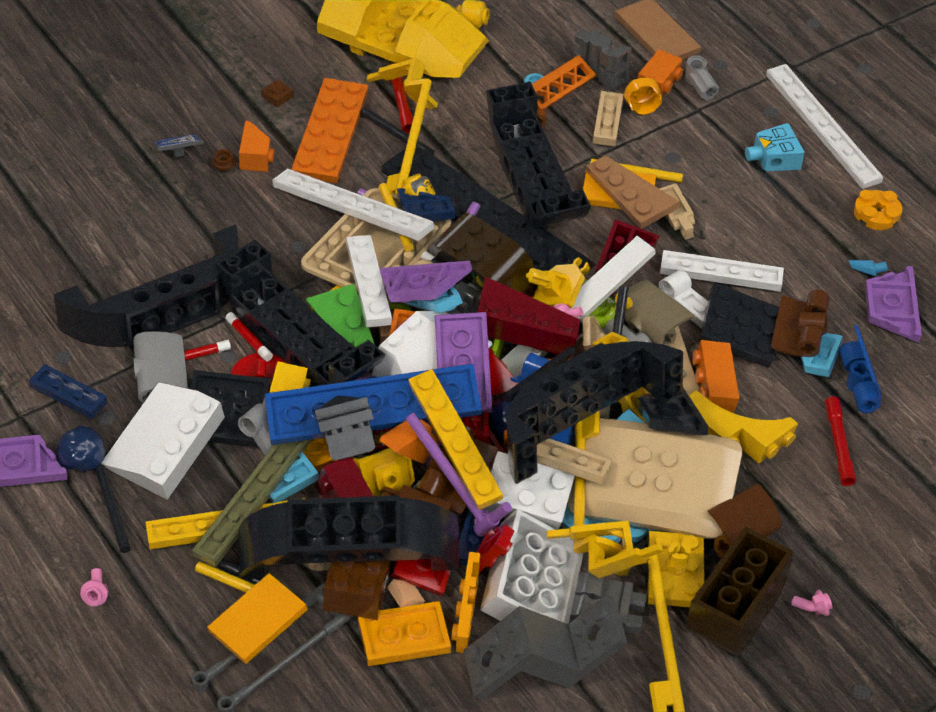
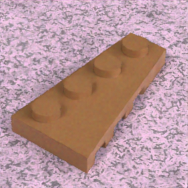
[586,155,680,229]

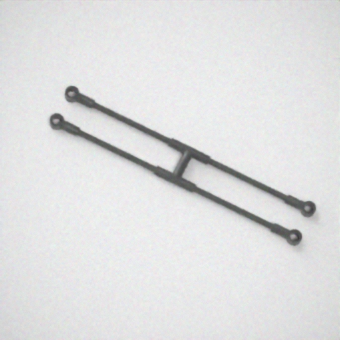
[191,526,462,712]

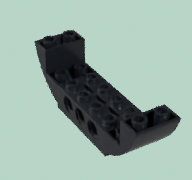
[486,81,591,227]
[53,224,239,349]
[216,240,385,387]
[506,341,683,484]
[239,495,460,578]

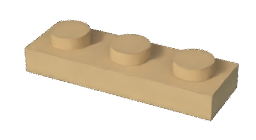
[593,91,623,146]
[537,438,612,485]

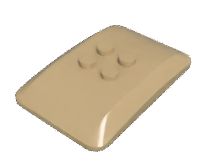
[301,188,451,297]
[568,418,742,539]

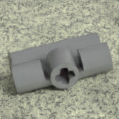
[133,332,188,403]

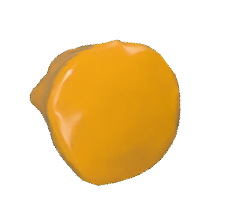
[623,78,662,115]

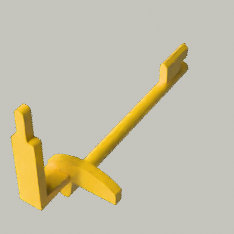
[366,58,438,195]
[573,411,663,579]
[546,520,685,712]

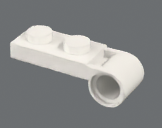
[659,270,708,329]

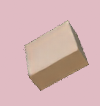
[387,580,425,607]

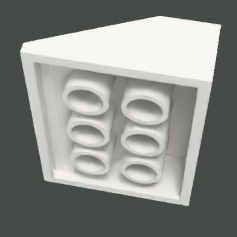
[101,382,224,500]
[480,509,583,624]

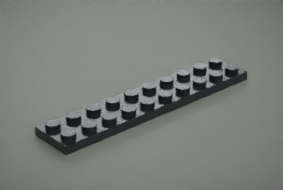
[382,144,590,271]

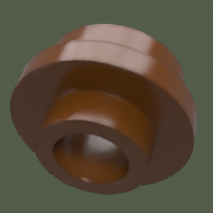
[212,149,236,171]

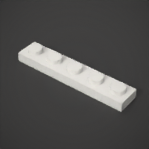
[346,235,392,327]
[660,250,784,292]

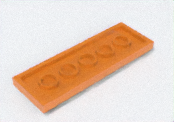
[291,78,368,184]

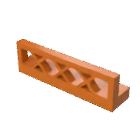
[532,55,596,113]

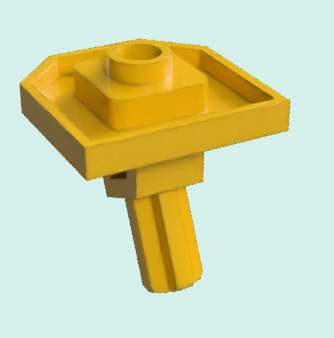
[526,264,585,308]
[353,448,415,496]

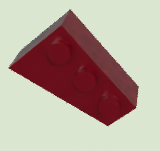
[594,219,660,296]
[315,456,374,498]

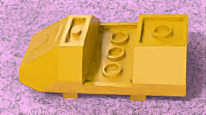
[317,0,489,78]

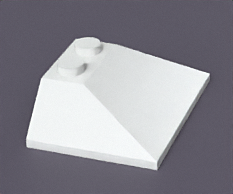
[372,311,493,377]

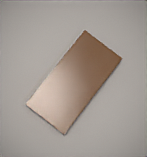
[615,0,701,60]

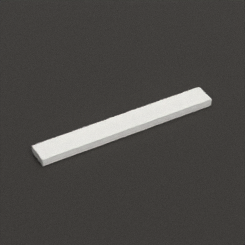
[766,64,883,189]
[272,169,434,241]
[502,236,656,377]

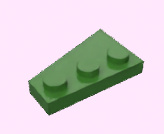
[306,284,375,348]

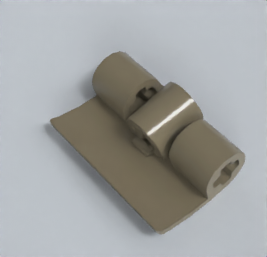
[614,280,695,346]

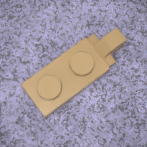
[659,183,695,240]

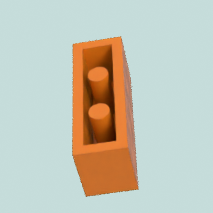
[692,340,739,413]

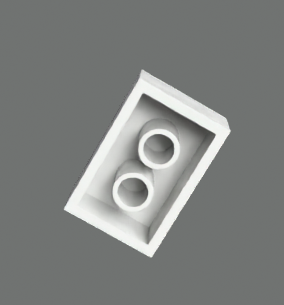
[483,451,575,530]

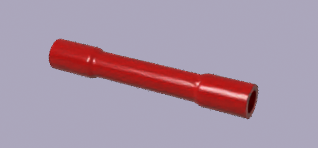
[390,63,413,134]
[825,396,856,486]

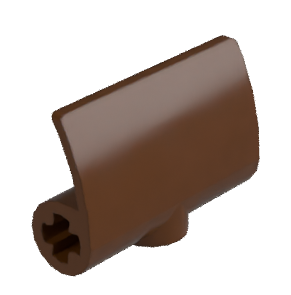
[771,289,830,357]
[416,425,499,514]
[707,484,782,558]

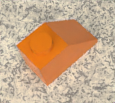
[239,121,275,172]
[379,419,439,464]

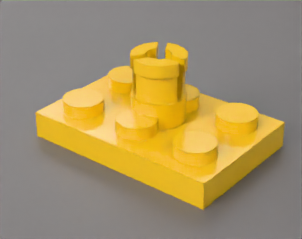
[648,531,704,607]

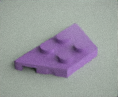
[380,261,472,303]
[865,266,922,342]
[0,435,68,487]

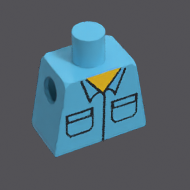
[745,123,805,171]

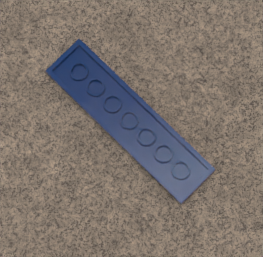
[265,363,482,445]

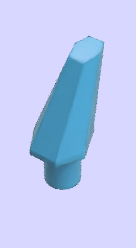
[849,260,888,277]

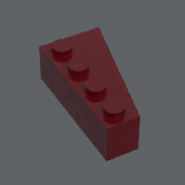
[477,277,580,354]

